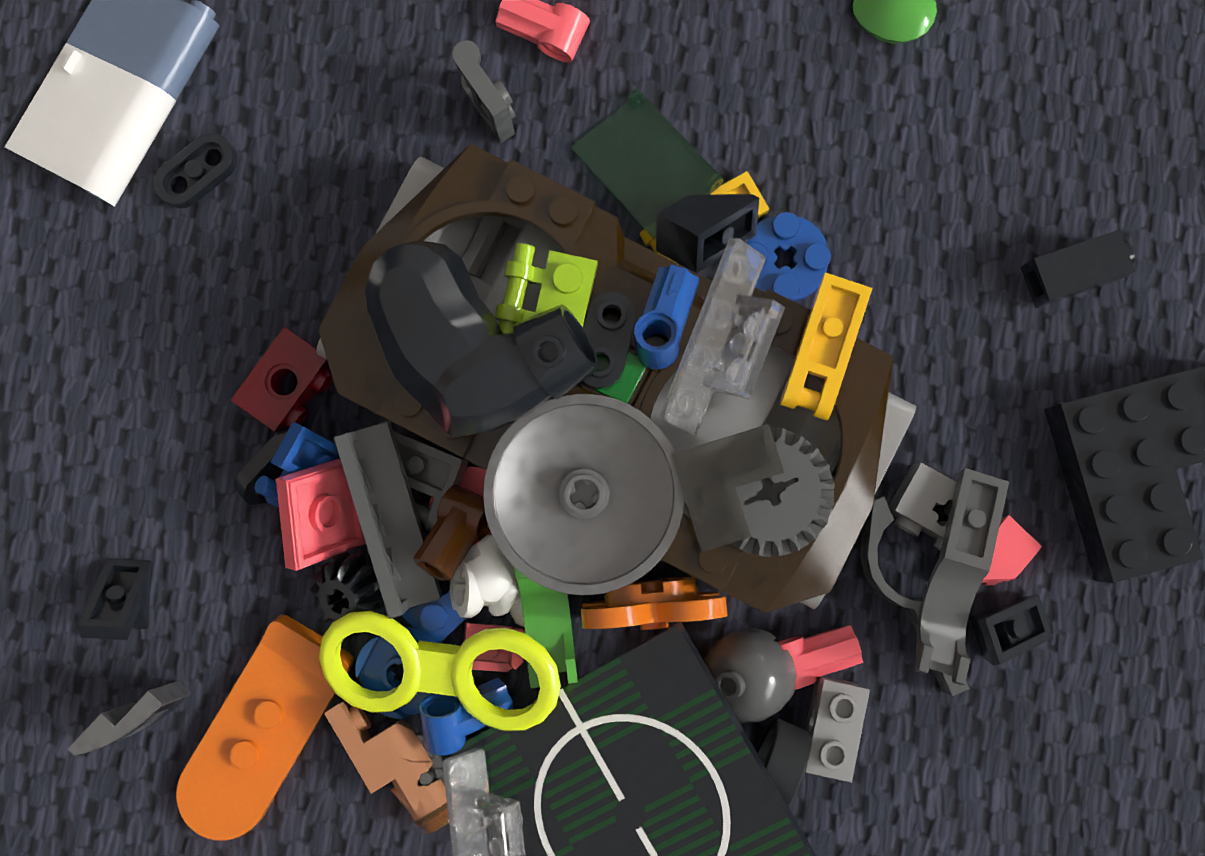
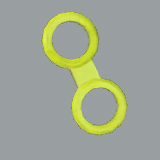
[319,611,561,731]

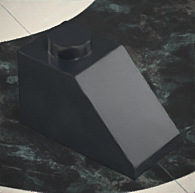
[656,194,759,273]

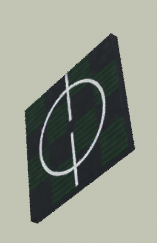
[451,622,817,856]

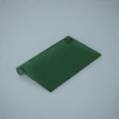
[571,89,724,239]

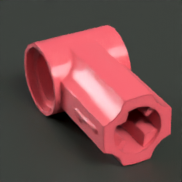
[495,0,590,63]
[777,625,863,690]

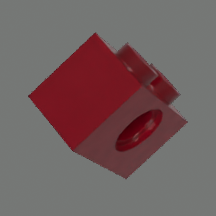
[231,327,333,432]

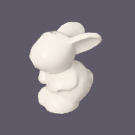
[450,535,525,628]

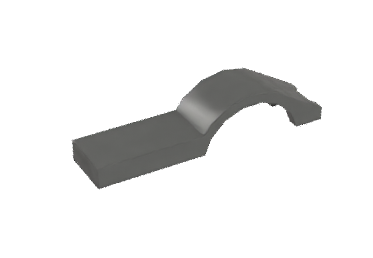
[915,468,1009,685]
[859,497,969,696]

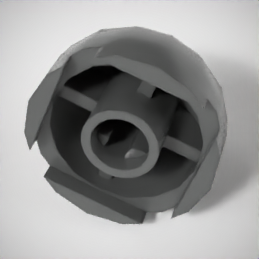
[703,627,797,724]

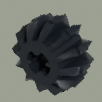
[310,552,386,622]

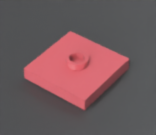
[276,458,366,571]

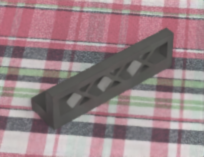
[334,421,443,619]

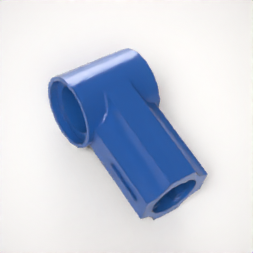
[634,265,699,370]
[419,678,513,755]

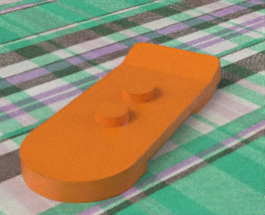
[176,614,354,841]

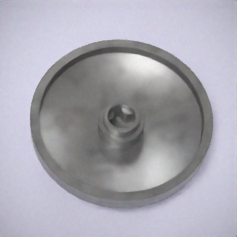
[484,394,684,595]

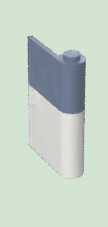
[5,0,219,207]

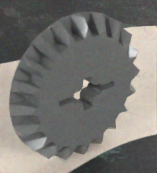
[705,427,835,557]

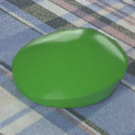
[853,0,937,44]

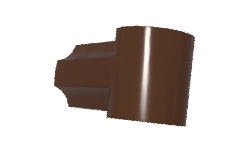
[413,485,490,581]

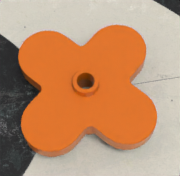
[581,577,728,630]

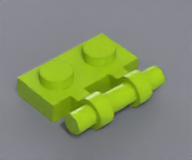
[495,243,598,333]

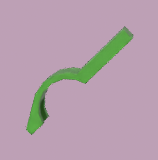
[514,567,578,688]

